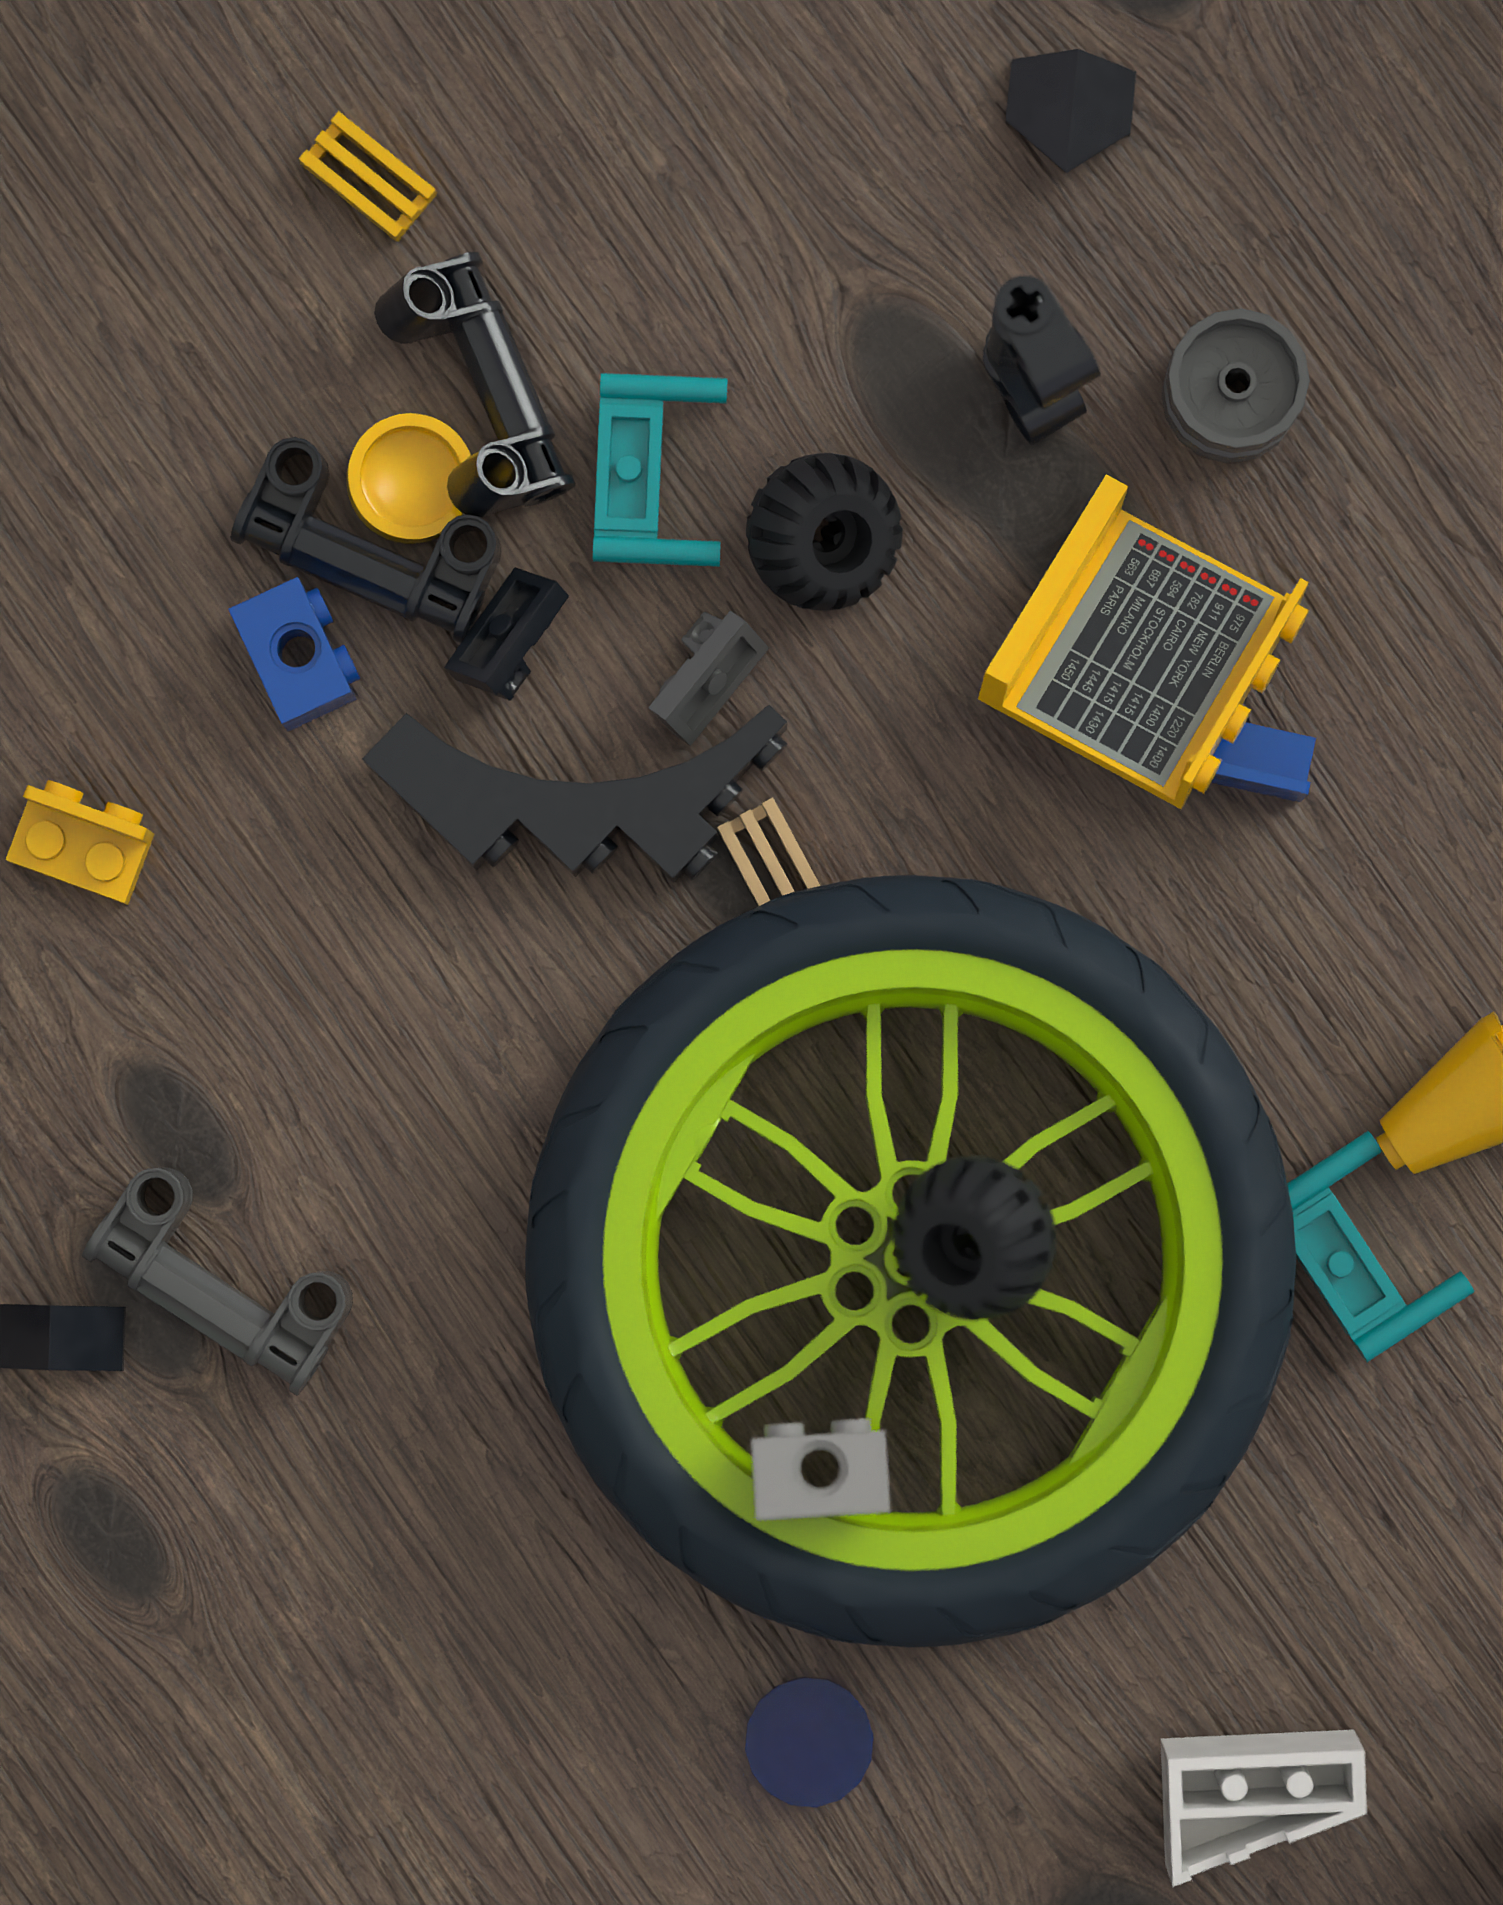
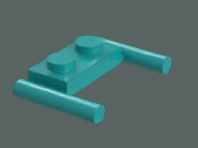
[593,373,728,567]
[1287,1131,1474,1362]

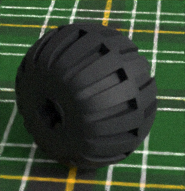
[746,453,903,611]
[893,1155,1057,1321]

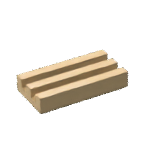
[717,798,820,906]

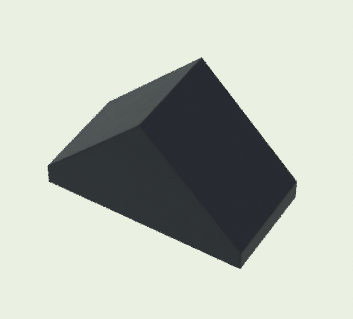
[0,1304,126,1371]

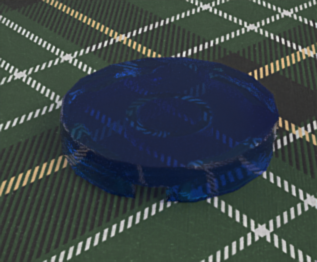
[745,1677,873,1807]

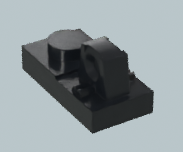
[444,567,569,701]

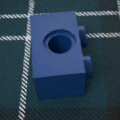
[228,577,360,731]

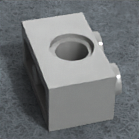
[751,1419,890,1521]

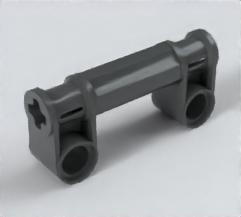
[82,1167,353,1396]

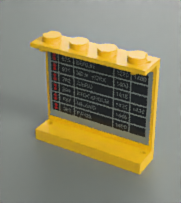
[978,474,1309,809]

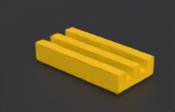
[299,111,437,242]

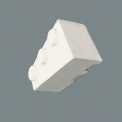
[1160,1730,1367,1887]

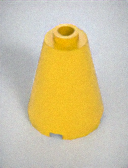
[1376,1011,1503,1174]

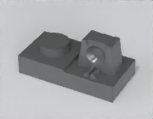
[648,611,769,746]

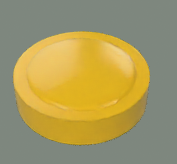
[346,413,471,544]

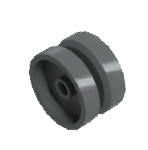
[1161,308,1310,464]

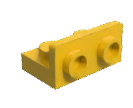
[6,780,155,905]

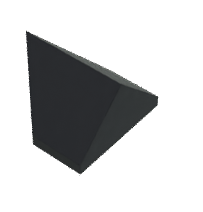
[1005,49,1136,173]

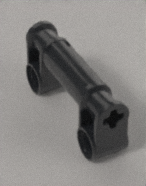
[374,252,576,517]
[982,275,1101,445]
[230,437,501,643]

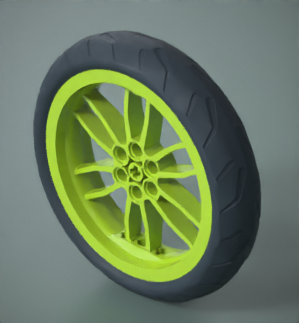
[525,875,1296,1648]

